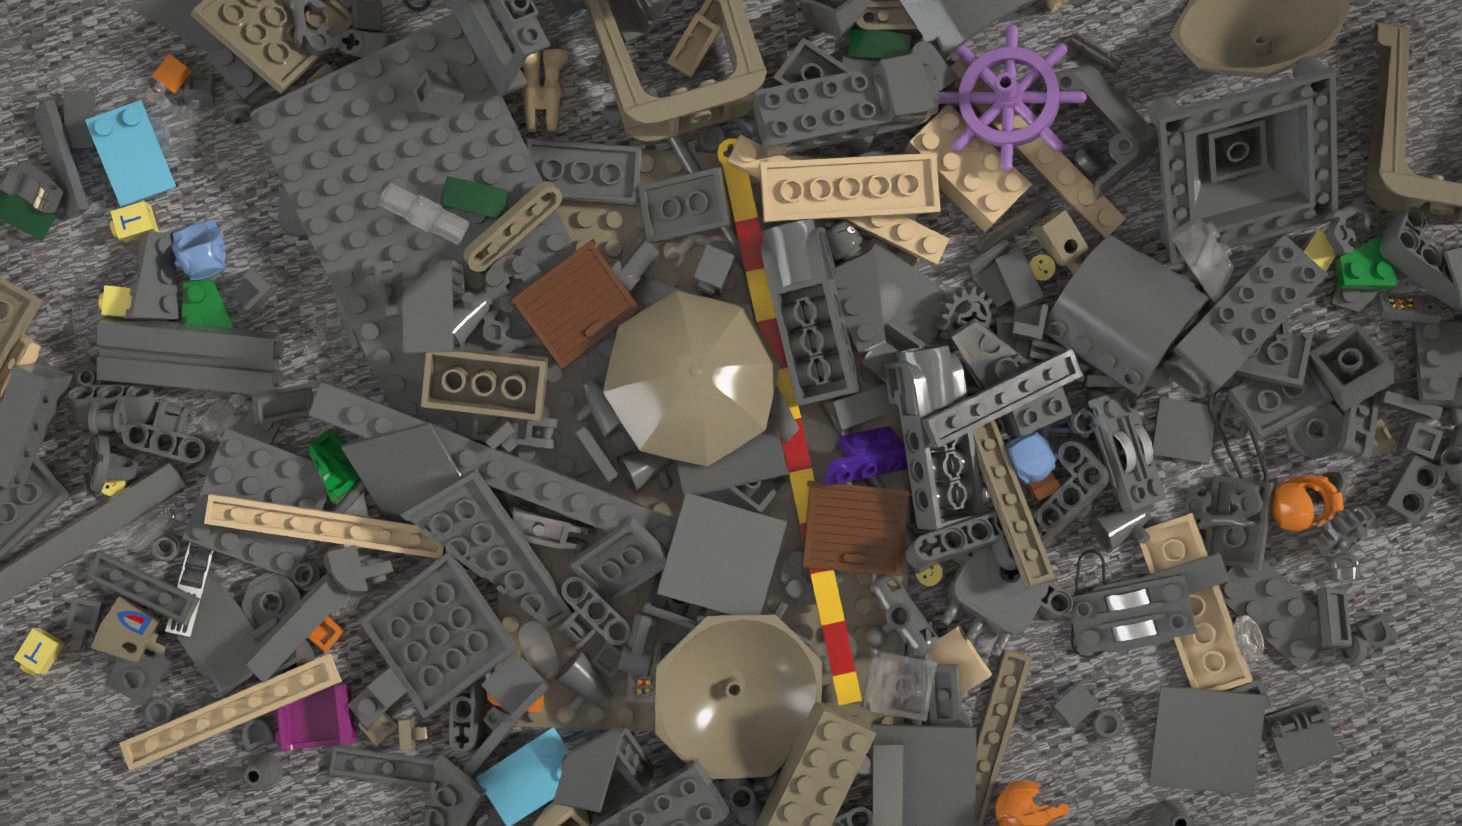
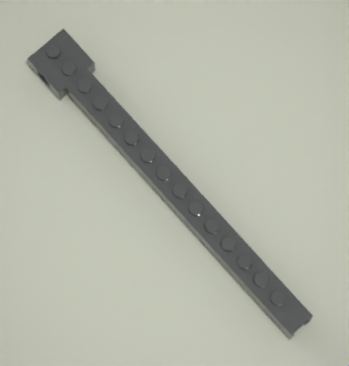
[308,382,678,551]

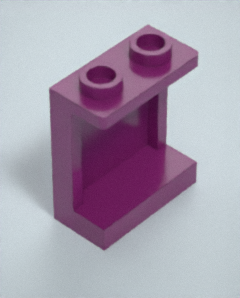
[273,683,357,752]

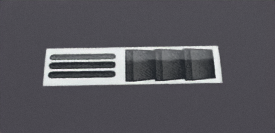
[165,542,214,637]

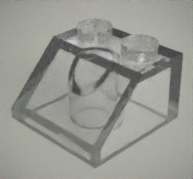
[1169,215,1235,303]
[860,648,938,721]

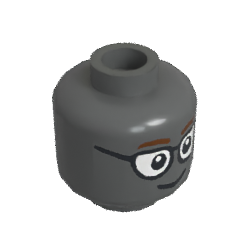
[822,219,862,262]

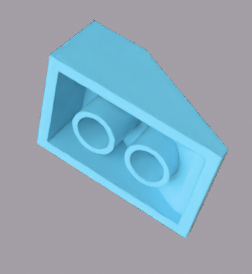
[85,100,176,208]
[476,727,569,826]

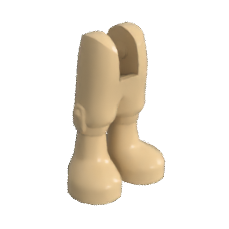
[514,49,569,133]

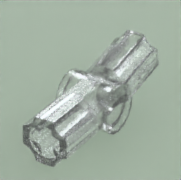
[379,182,470,245]

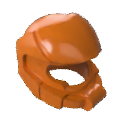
[1270,475,1344,531]
[995,779,1069,826]

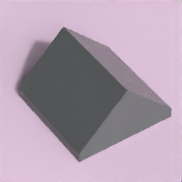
[643,570,707,629]

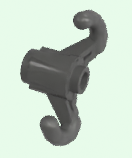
[1036,387,1109,464]

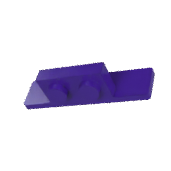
[824,426,908,486]

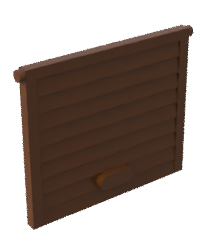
[508,239,641,369]
[802,481,912,576]

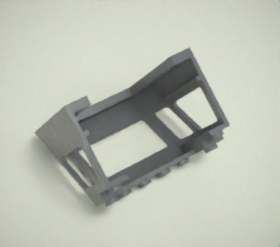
[447,0,673,97]

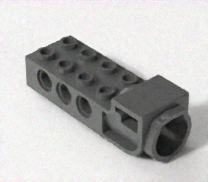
[751,53,939,158]
[761,219,861,406]
[1164,234,1328,398]
[883,344,985,530]
[588,758,729,826]

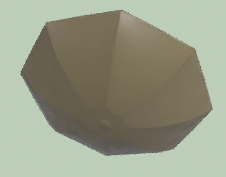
[1169,0,1351,79]
[603,291,780,467]
[655,614,822,779]

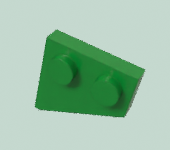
[1334,233,1397,290]
[182,280,235,328]
[308,429,360,503]

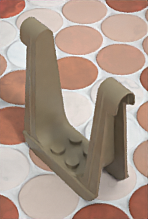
[570,0,767,142]
[1364,22,1462,223]

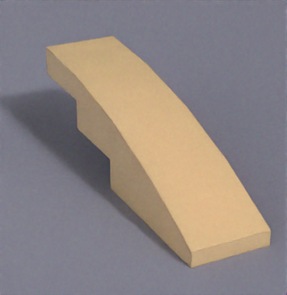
[667,0,742,78]

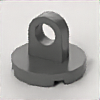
[83,435,139,493]

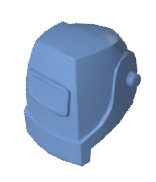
[172,219,226,280]
[1005,432,1059,485]

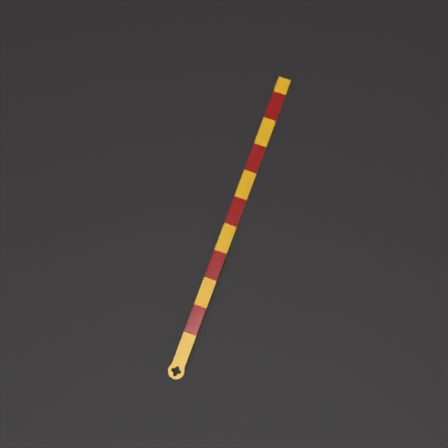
[718,138,862,706]

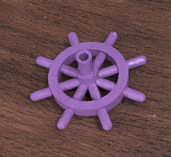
[938,24,1087,171]

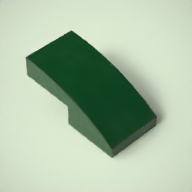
[848,29,913,61]
[440,176,508,219]
[0,190,57,241]

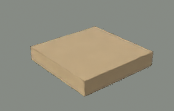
[931,625,992,695]

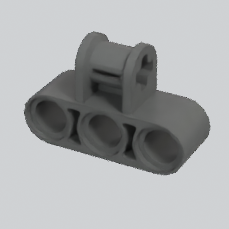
[67,383,157,434]
[121,399,210,464]
[557,576,632,651]

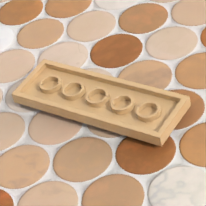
[760,153,941,223]
[1138,513,1253,691]

